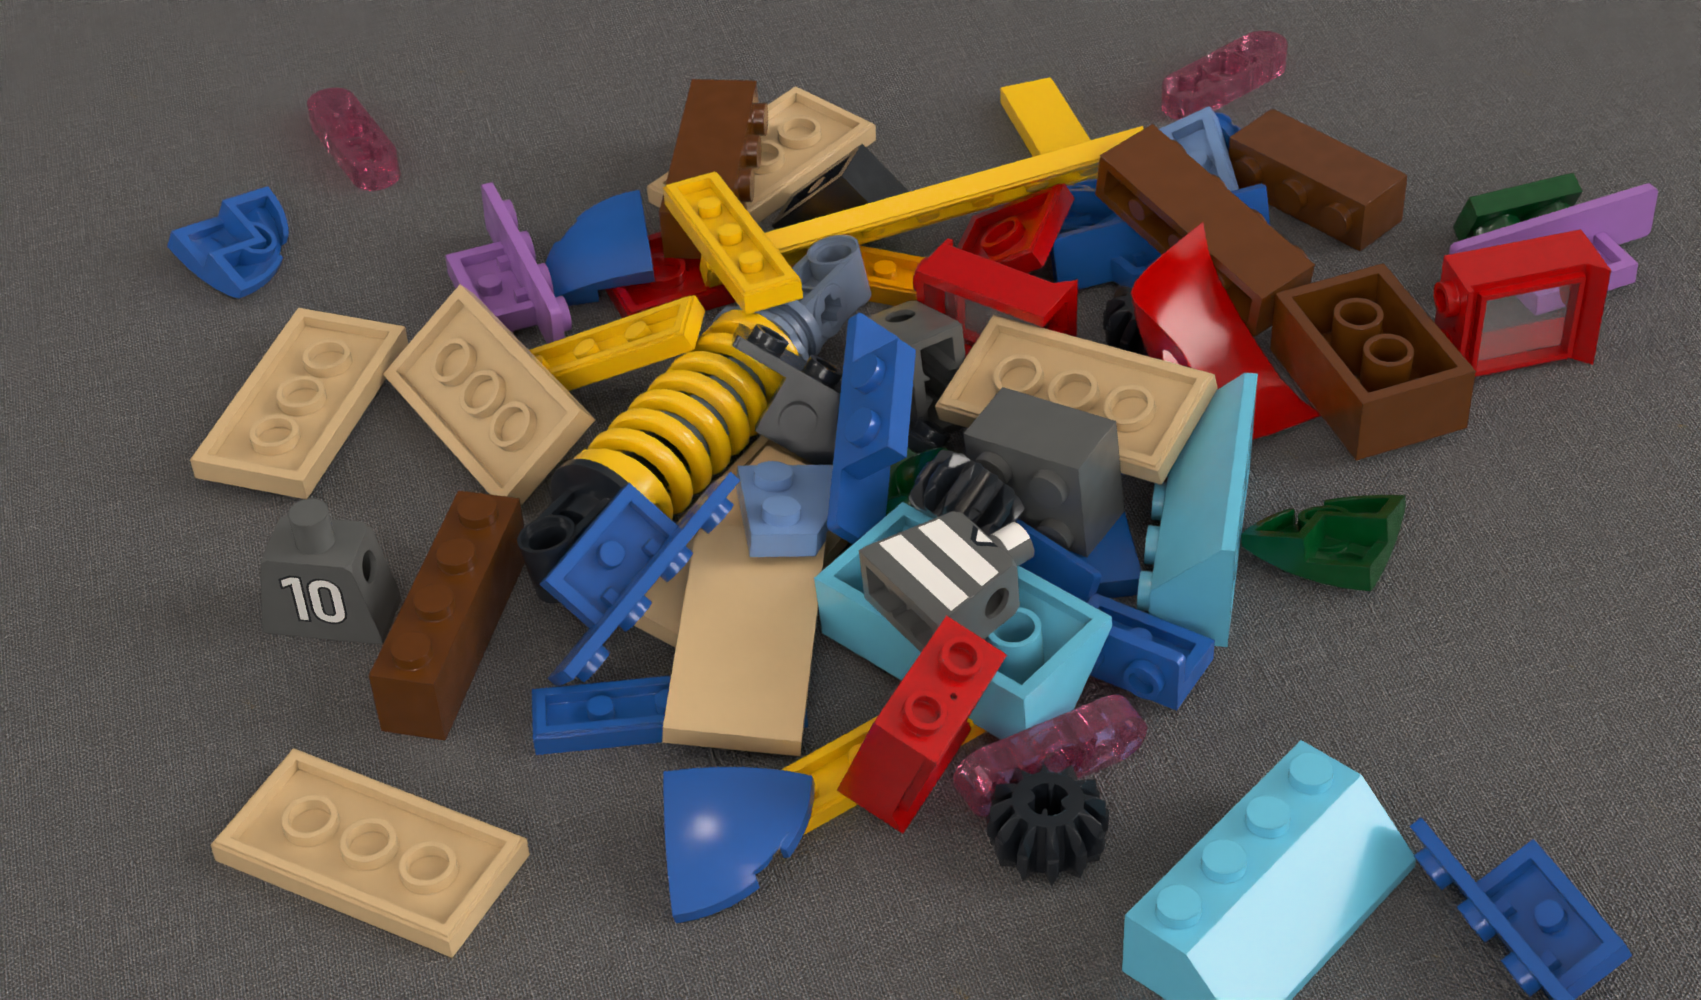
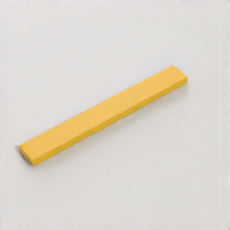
[700,126,1144,288]

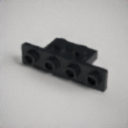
[732,323,955,465]

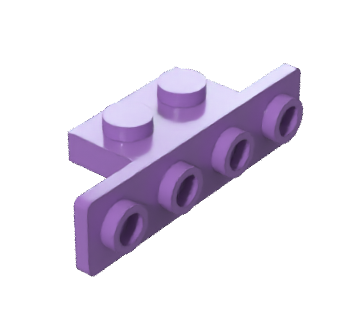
[445,182,572,344]
[1449,183,1658,314]

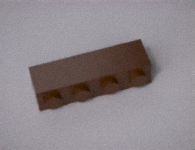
[659,79,768,259]
[1095,124,1315,337]
[369,490,525,741]

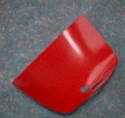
[1131,222,1321,440]

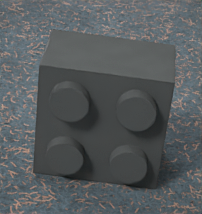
[963,387,1124,557]

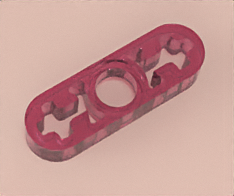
[1161,31,1288,120]
[307,88,401,191]
[953,695,1147,817]

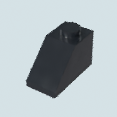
[772,144,909,240]

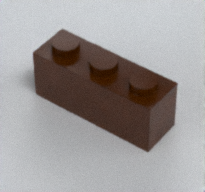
[1229,108,1408,252]

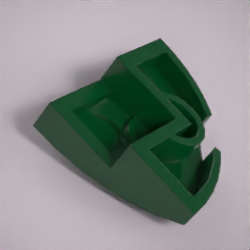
[1241,495,1406,592]

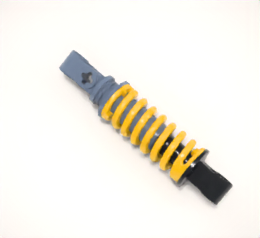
[517,235,871,603]

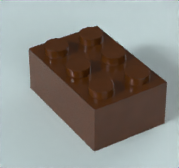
[1270,263,1476,461]

